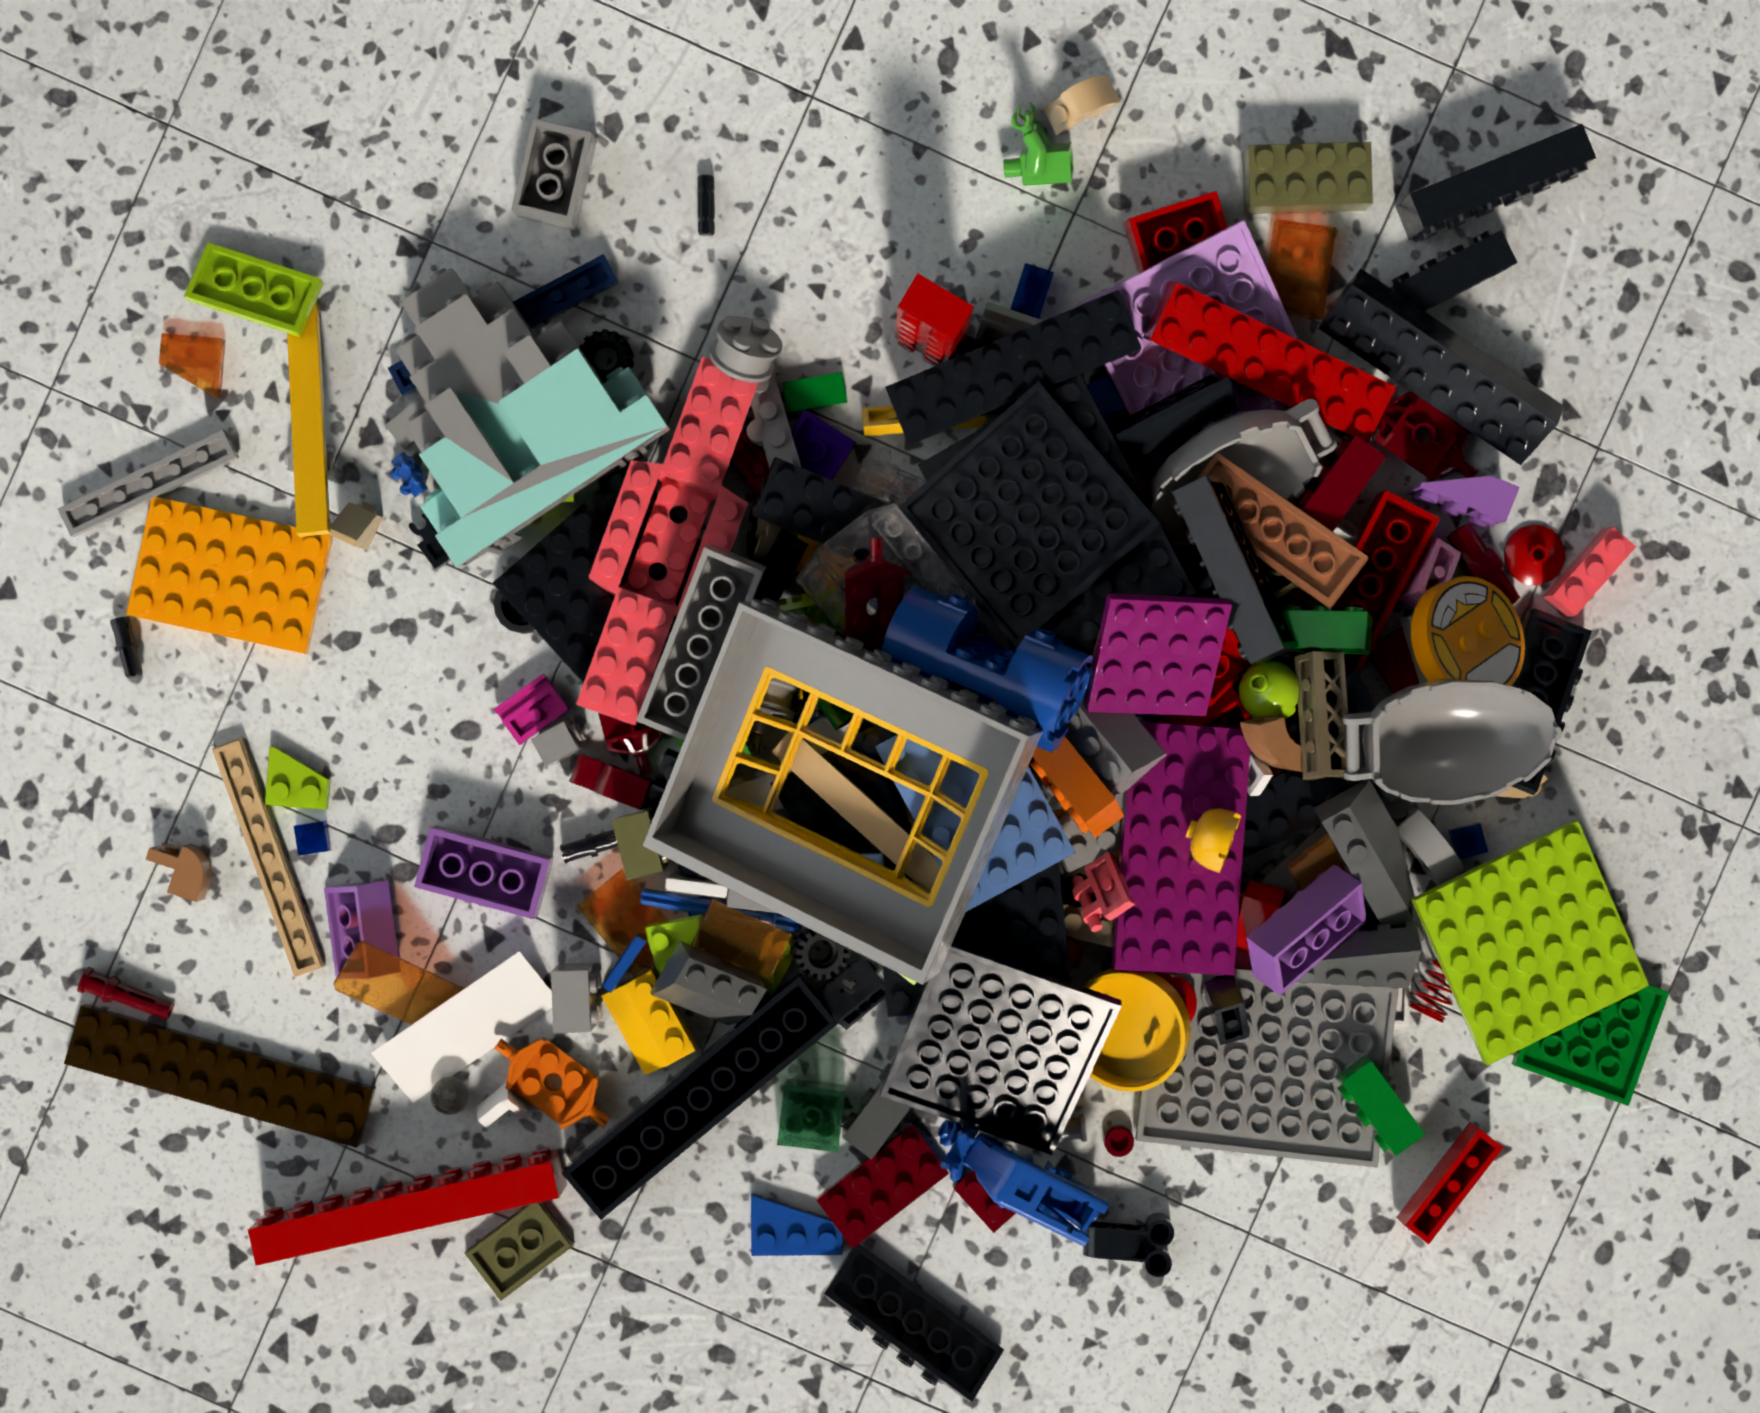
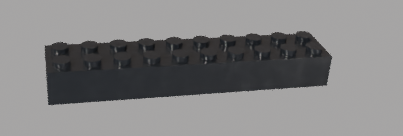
[562,972,838,1220]

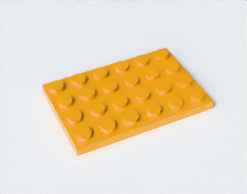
[126,497,333,654]

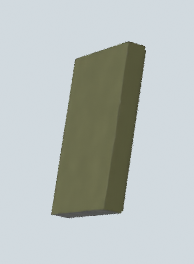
[464,1202,575,1301]

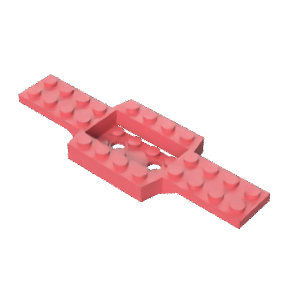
[576,357,759,726]

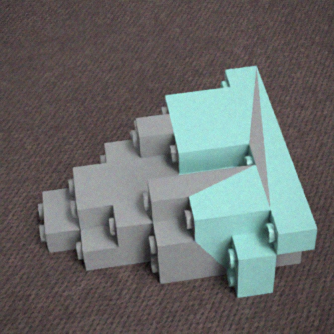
[395,268,670,569]

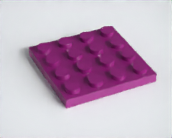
[1084,593,1232,716]

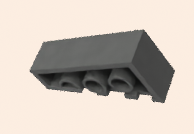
[1296,921,1422,989]

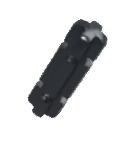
[698,175,715,236]

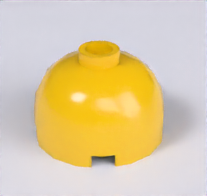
[1186,808,1242,873]

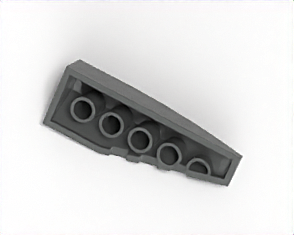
[1314,779,1425,942]

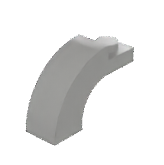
[1385,797,1466,886]

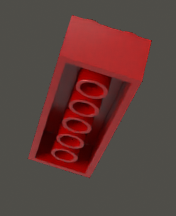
[895,273,974,366]

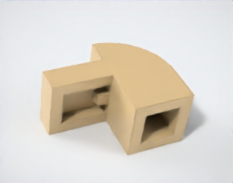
[1043,74,1121,135]

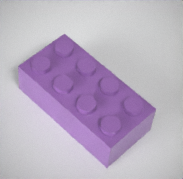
[414,825,554,919]
[1246,864,1366,995]

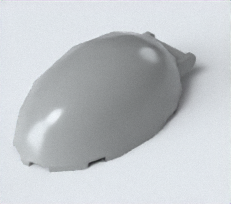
[1144,399,1337,548]
[1343,679,1562,805]

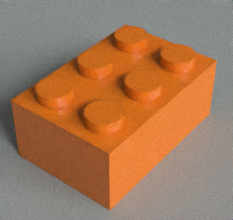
[1030,736,1124,838]

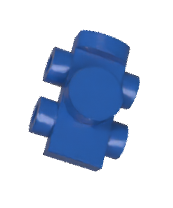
[390,452,428,498]

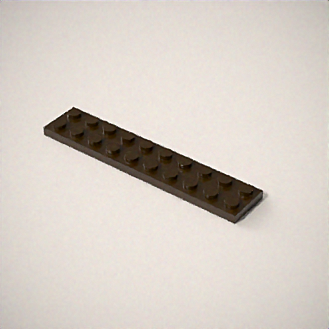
[64,1004,376,1148]

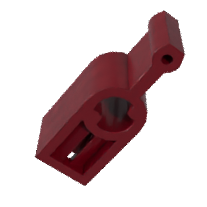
[569,753,654,810]

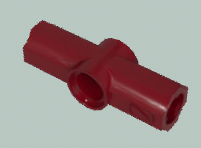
[1446,522,1521,605]

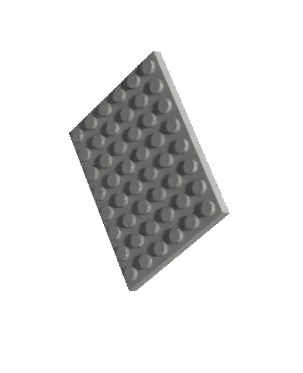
[1135,967,1398,1168]

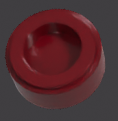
[1103,1125,1134,1157]

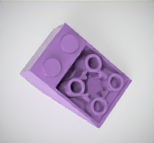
[1405,476,1520,528]

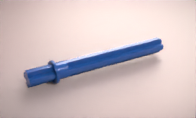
[640,888,802,932]

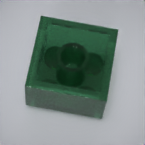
[777,1078,846,1152]

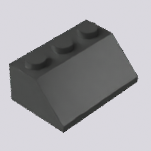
[650,941,767,1025]

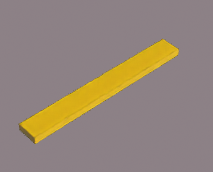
[287,301,331,537]

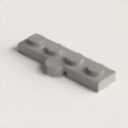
[746,372,802,468]

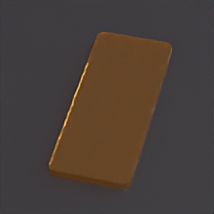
[333,941,465,1025]

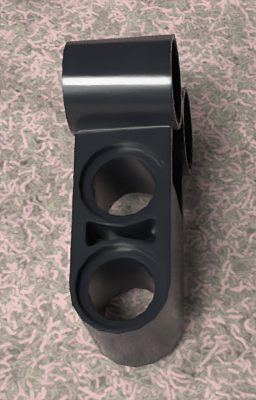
[1083,1213,1174,1277]

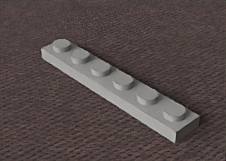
[58,430,239,537]

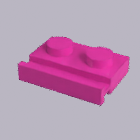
[493,674,570,745]

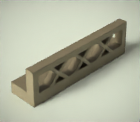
[1295,651,1348,780]

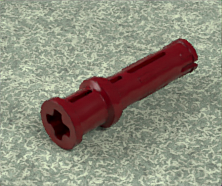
[77,967,175,1021]

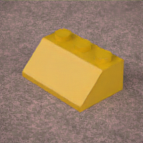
[601,966,698,1075]

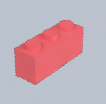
[1542,527,1636,617]

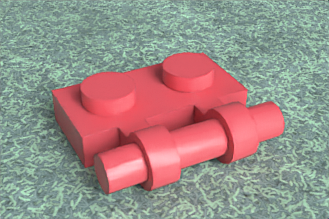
[1071,851,1135,932]

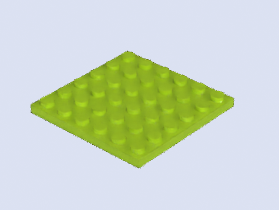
[1411,820,1649,1065]

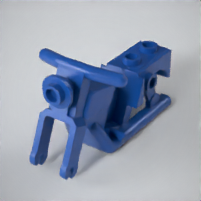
[938,1120,1109,1246]

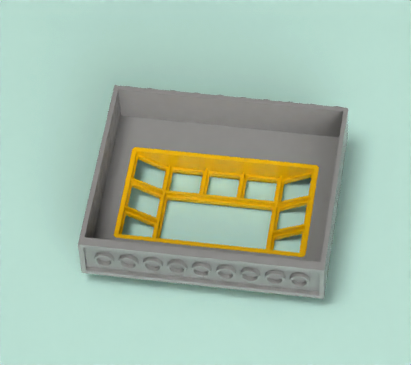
[643,598,1043,985]

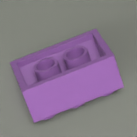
[324,880,400,978]

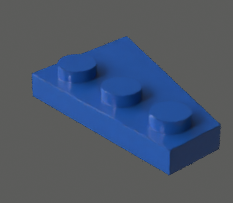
[751,1193,843,1256]

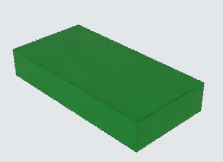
[782,372,847,414]

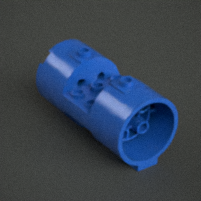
[881,585,1093,753]

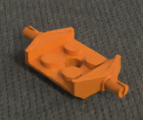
[494,1037,611,1129]

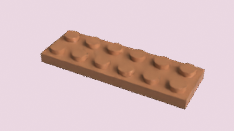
[1196,453,1368,609]

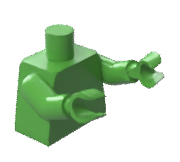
[1003,102,1074,186]

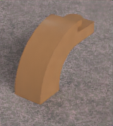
[1240,716,1335,772]

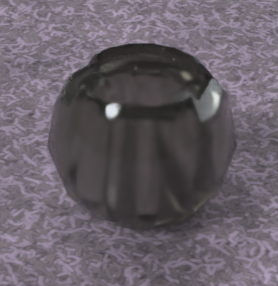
[430,1077,469,1115]

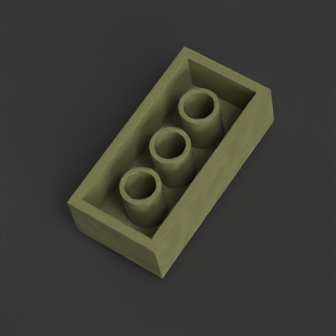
[1242,142,1373,214]

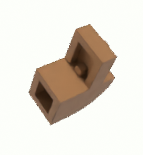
[145,843,212,902]

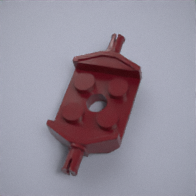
[1372,391,1479,482]
[845,537,909,652]
[598,713,668,775]

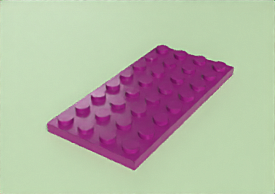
[1111,722,1250,975]

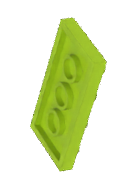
[184,242,324,337]

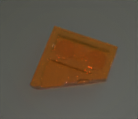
[159,333,226,398]

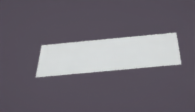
[371,951,552,1103]

